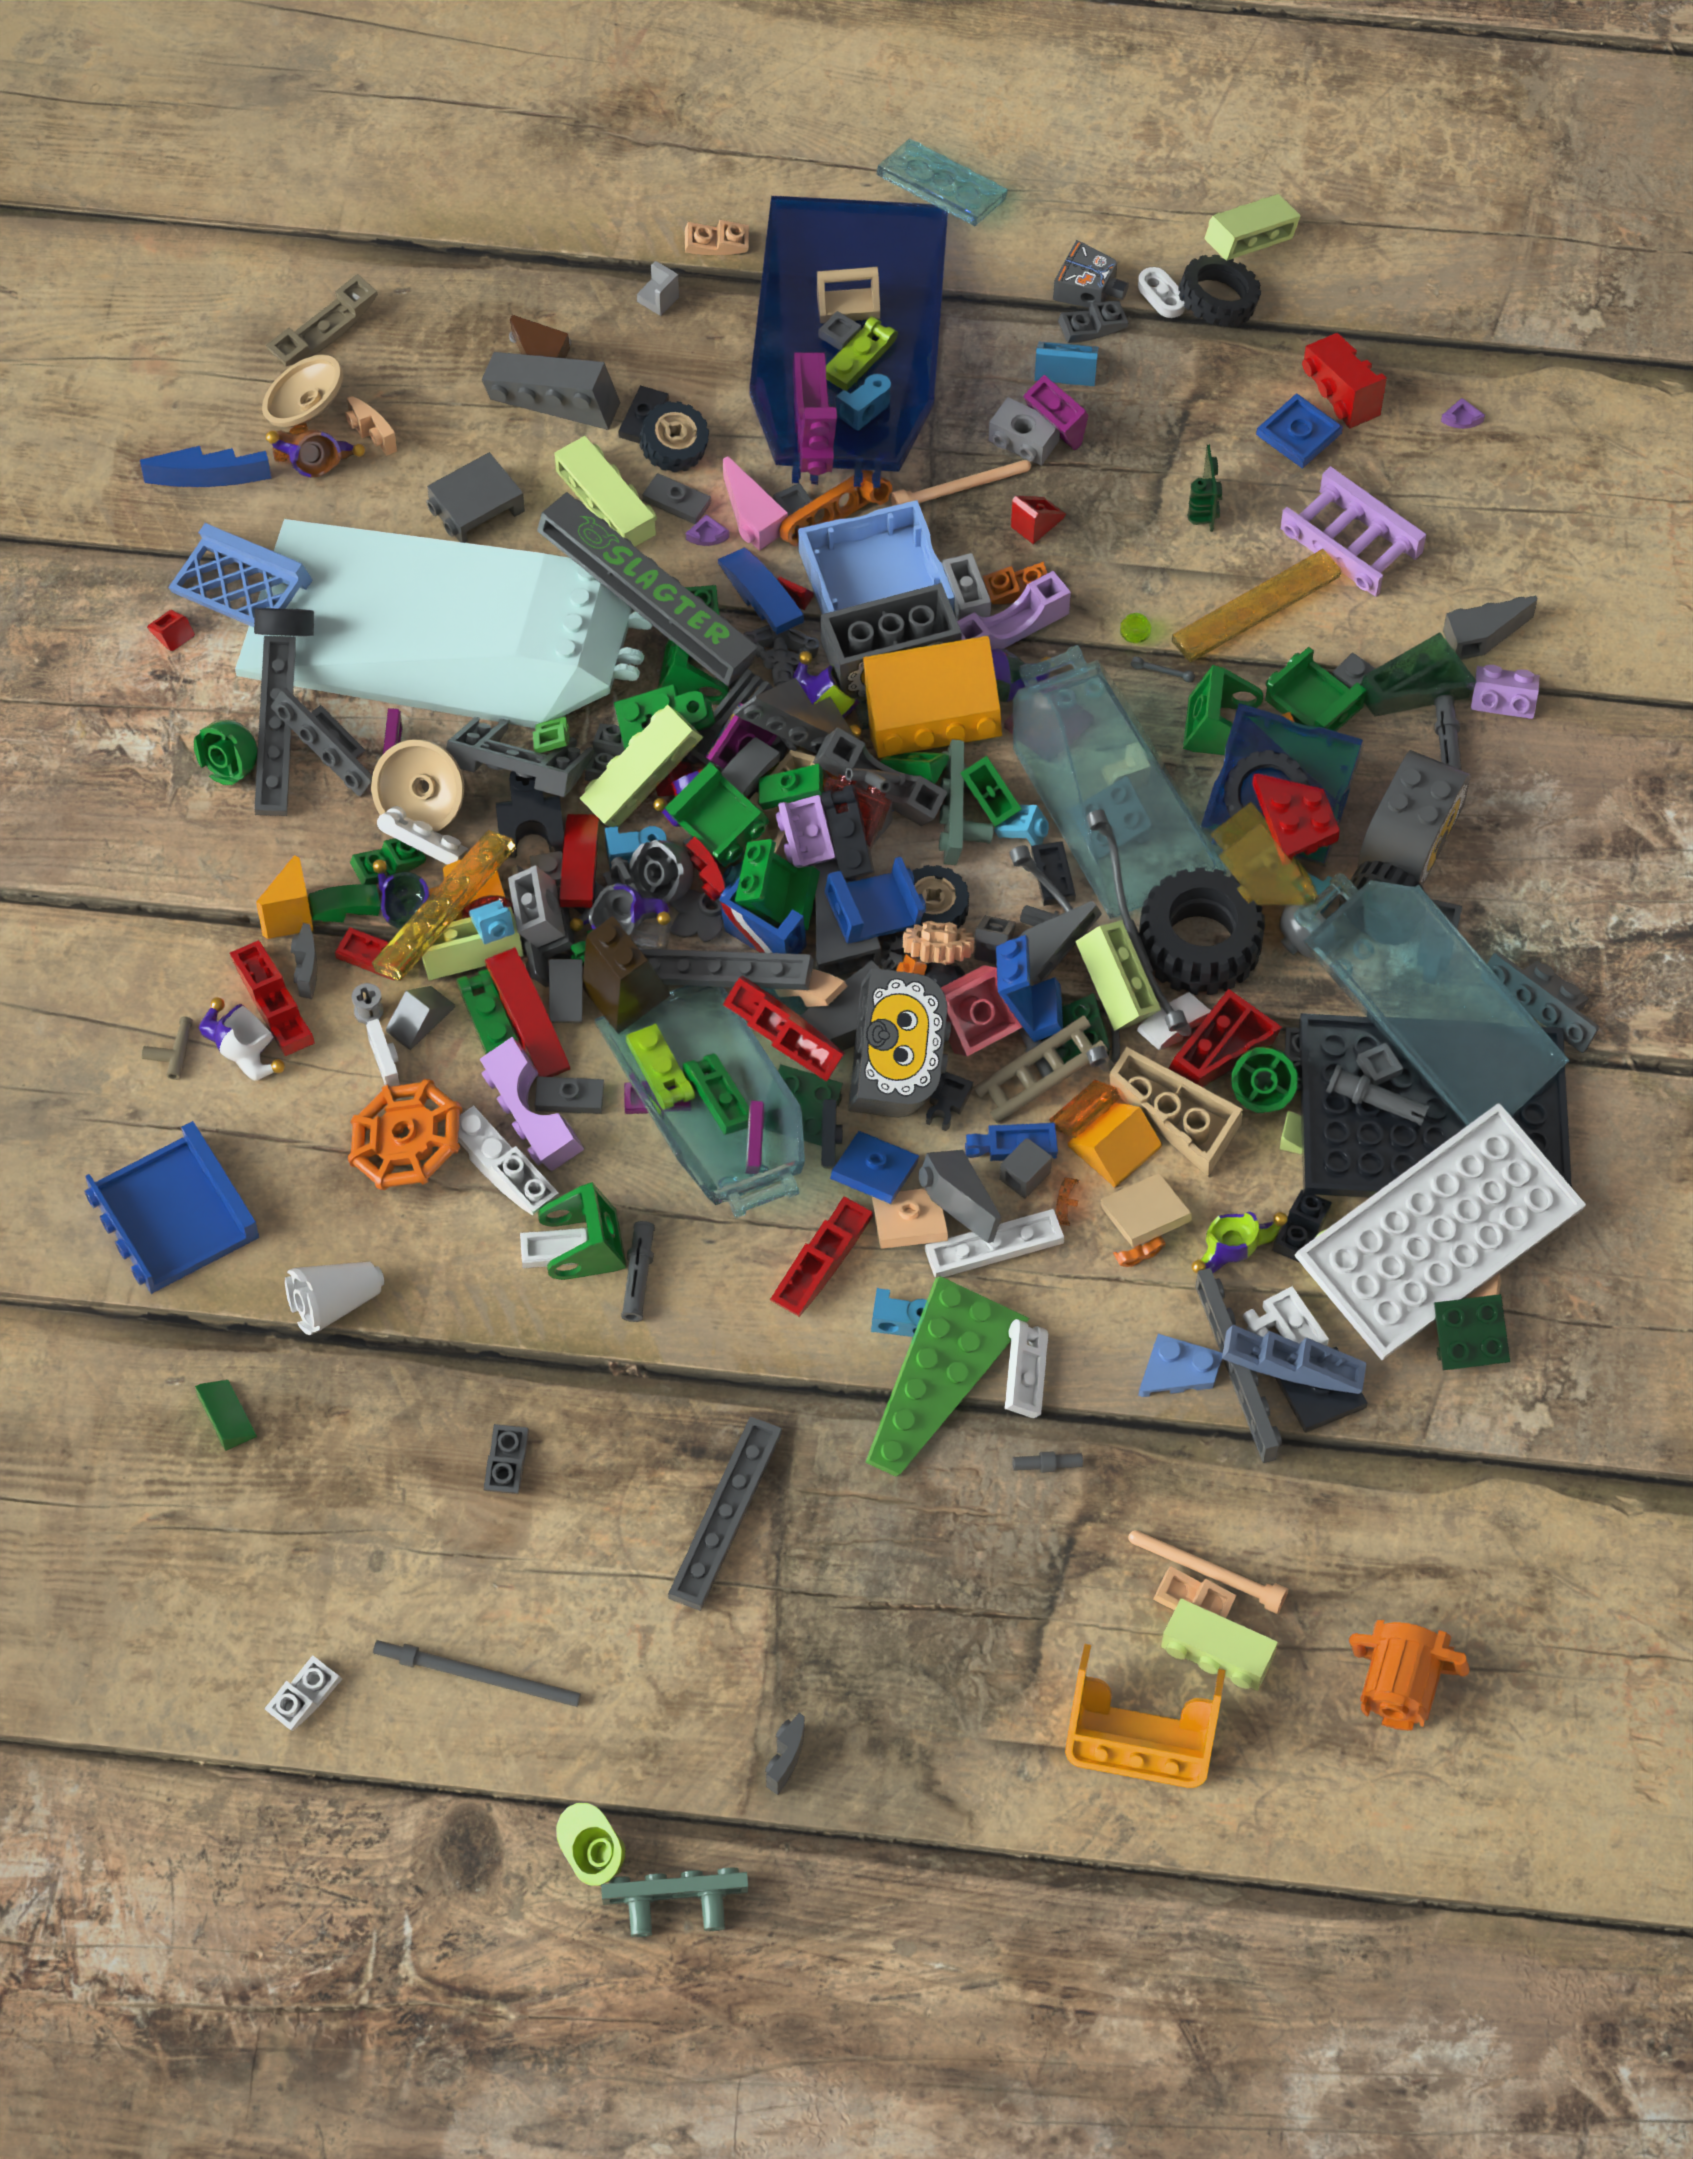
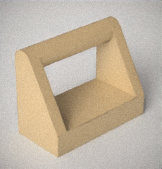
[817,267,880,323]

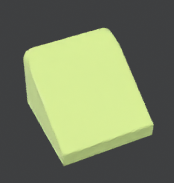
[1279,1111,1302,1154]

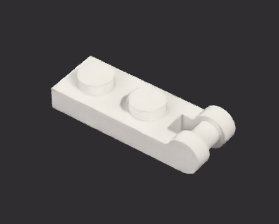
[377,806,469,865]
[1005,1319,1048,1418]

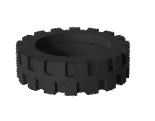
[1178,255,1261,327]
[1224,750,1310,838]

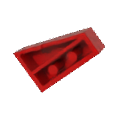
[1302,333,1387,429]
[1168,989,1282,1087]

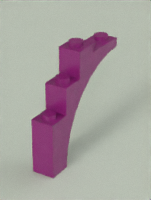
[793,353,837,475]

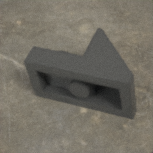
[974,915,1016,964]

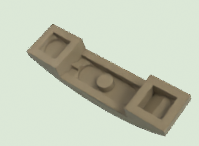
[266,274,378,366]

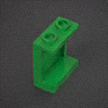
[1265,647,1366,738]
[665,762,770,868]
[735,839,820,931]

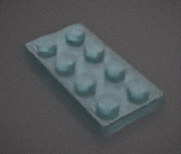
[876,138,1008,226]

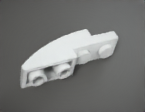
[458,1105,559,1215]

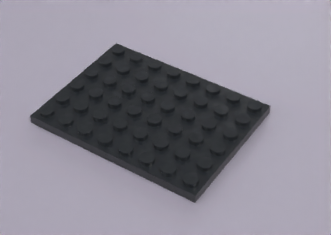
[1299,1013,1572,1198]

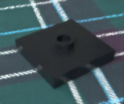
[1275,1346,1368,1433]

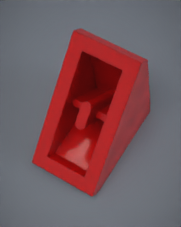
[1011,496,1066,544]

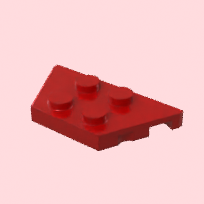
[1252,774,1340,865]

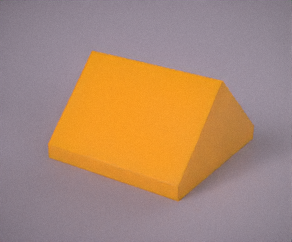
[256,855,314,939]
[1067,1102,1162,1188]

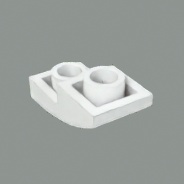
[1137,992,1211,1050]
[265,1655,342,1731]

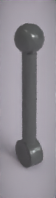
[1131,657,1195,683]

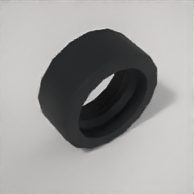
[254,608,314,636]

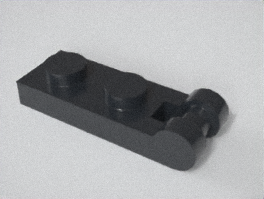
[821,784,875,881]

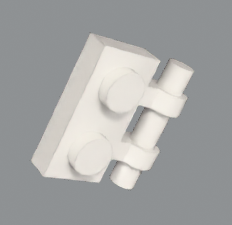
[1243,1286,1329,1346]

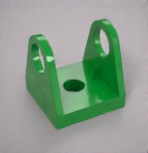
[657,639,729,705]
[1183,665,1263,757]
[538,1182,627,1280]

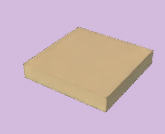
[1100,1173,1192,1248]

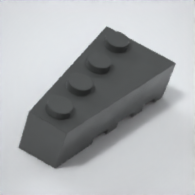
[482,352,621,430]

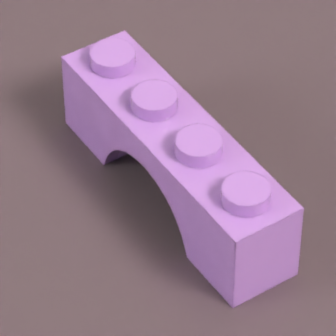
[957,571,1071,650]
[480,1037,584,1172]

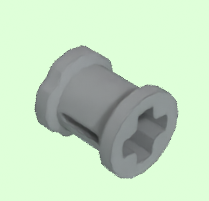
[352,983,384,1025]

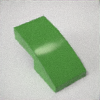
[533,716,570,753]

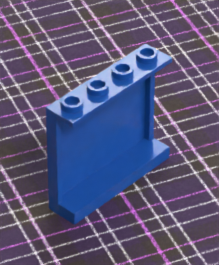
[84,1121,259,1294]

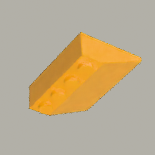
[863,636,1002,758]

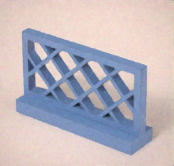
[168,523,312,627]

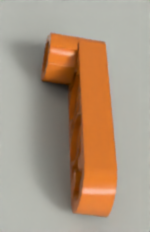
[779,469,892,546]

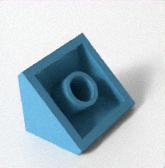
[1034,341,1099,386]

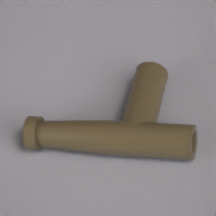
[142,1016,193,1080]

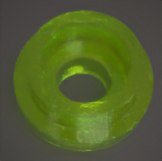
[1120,613,1151,643]

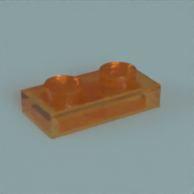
[1049,1079,1121,1138]

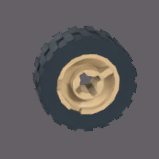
[639,401,709,472]
[912,865,969,929]

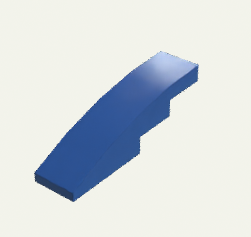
[140,446,272,487]
[718,547,804,635]

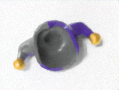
[570,883,671,935]

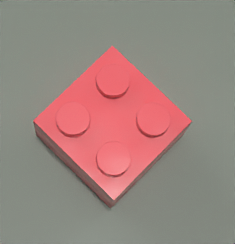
[941,965,1022,1057]

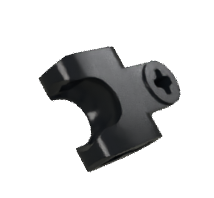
[496,771,564,859]

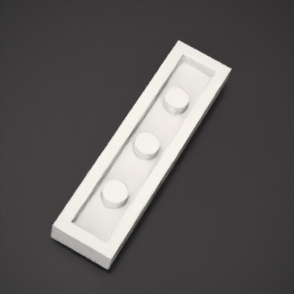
[925,1209,1064,1278]

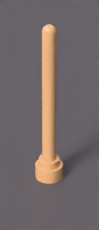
[890,460,1031,506]
[1129,1530,1289,1614]

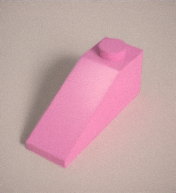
[723,456,788,551]

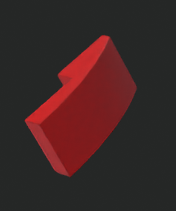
[686,836,727,901]

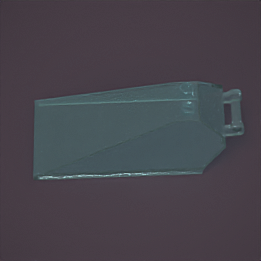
[1013,645,1227,919]
[1294,873,1570,1126]
[594,985,805,1218]

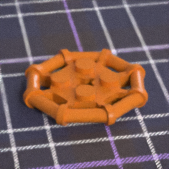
[348,1079,463,1190]

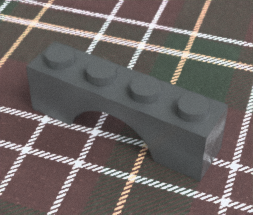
[813,728,947,827]

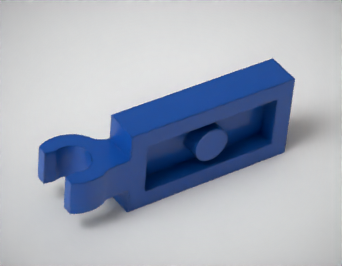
[965,1123,1058,1161]

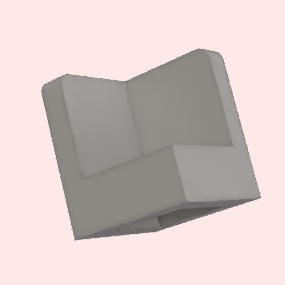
[637,261,679,316]

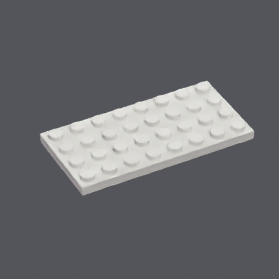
[1295,1103,1586,1360]

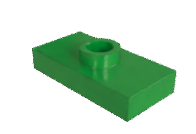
[759,764,823,810]

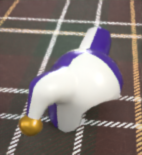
[199,997,285,1081]

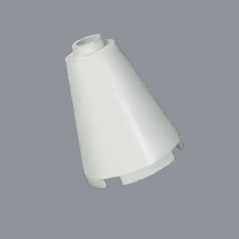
[285,1262,384,1335]

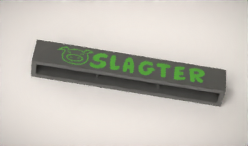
[537,492,758,686]

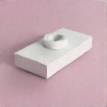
[366,1019,400,1086]

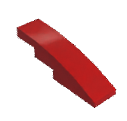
[560,814,600,908]
[229,940,315,1056]
[485,947,571,1077]
[723,975,845,1082]
[770,1196,873,1317]

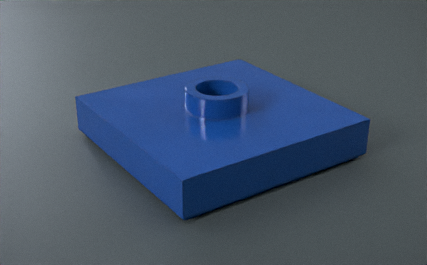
[1256,393,1343,469]
[830,1131,919,1204]

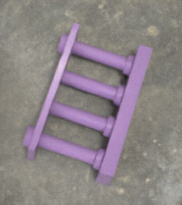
[1280,466,1426,597]

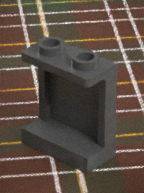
[426,452,525,543]

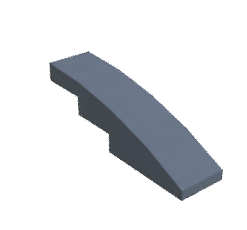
[1222,1325,1366,1394]

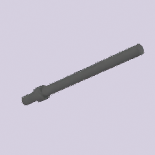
[373,1640,581,1707]

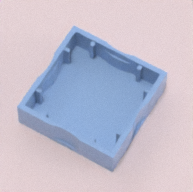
[798,500,955,614]

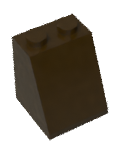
[582,916,671,1034]

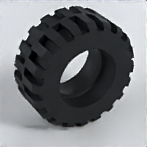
[1139,867,1265,995]

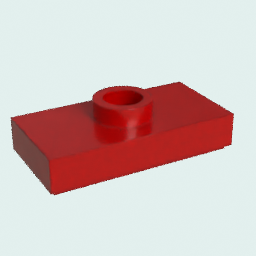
[335,927,409,981]

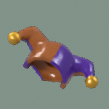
[266,430,365,478]

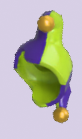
[793,651,861,738]
[1191,1211,1287,1273]

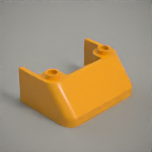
[1065,1644,1226,1788]

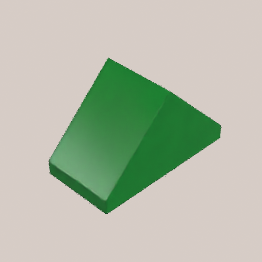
[960,756,1022,827]

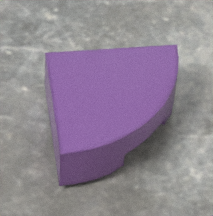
[1441,398,1485,429]
[686,514,729,546]

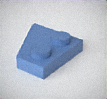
[1138,1334,1223,1397]

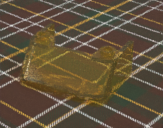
[1210,802,1321,906]

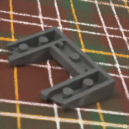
[446,717,594,797]

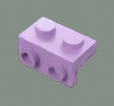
[1471,665,1540,719]
[776,795,837,868]

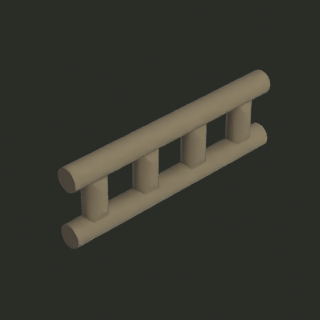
[973,1015,1108,1123]

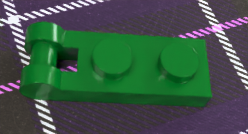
[456,969,518,1054]
[682,1053,749,1135]

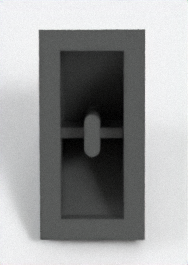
[386,986,455,1050]

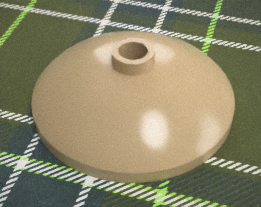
[262,355,344,427]
[371,739,464,832]

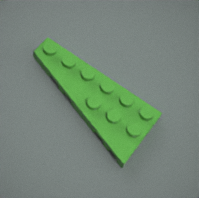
[865,1276,1030,1477]

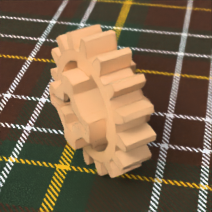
[903,921,975,965]

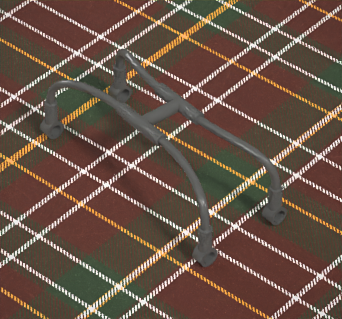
[1009,809,1191,1071]

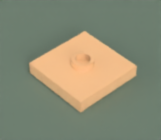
[871,1188,948,1249]

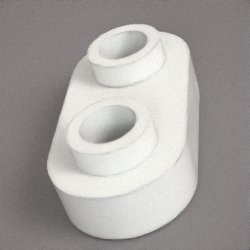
[1138,267,1185,318]

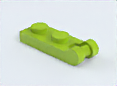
[826,316,898,391]
[626,1024,695,1110]

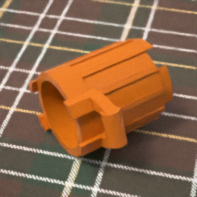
[1349,1620,1470,1731]

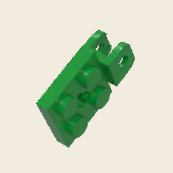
[614,684,715,750]

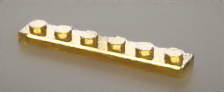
[1172,549,1341,663]
[372,830,516,981]

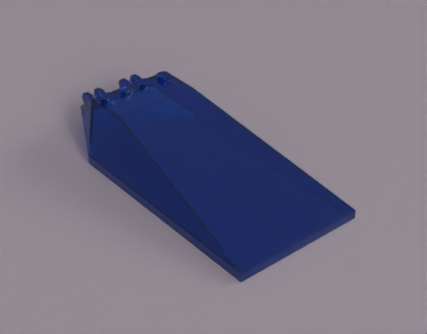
[749,196,949,488]

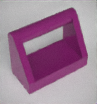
[1023,375,1089,450]

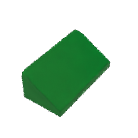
[879,752,949,784]
[195,1380,257,1451]

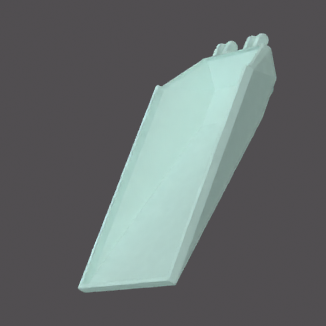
[235,519,653,728]

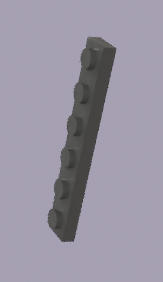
[254,636,296,816]
[639,948,814,990]
[1195,1268,1282,1463]
[668,1416,782,1611]

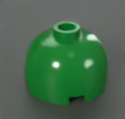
[194,720,258,785]
[1232,1047,1297,1113]

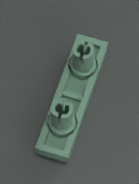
[939,739,993,866]
[601,1867,748,1937]

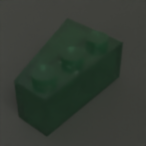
[1360,632,1477,717]

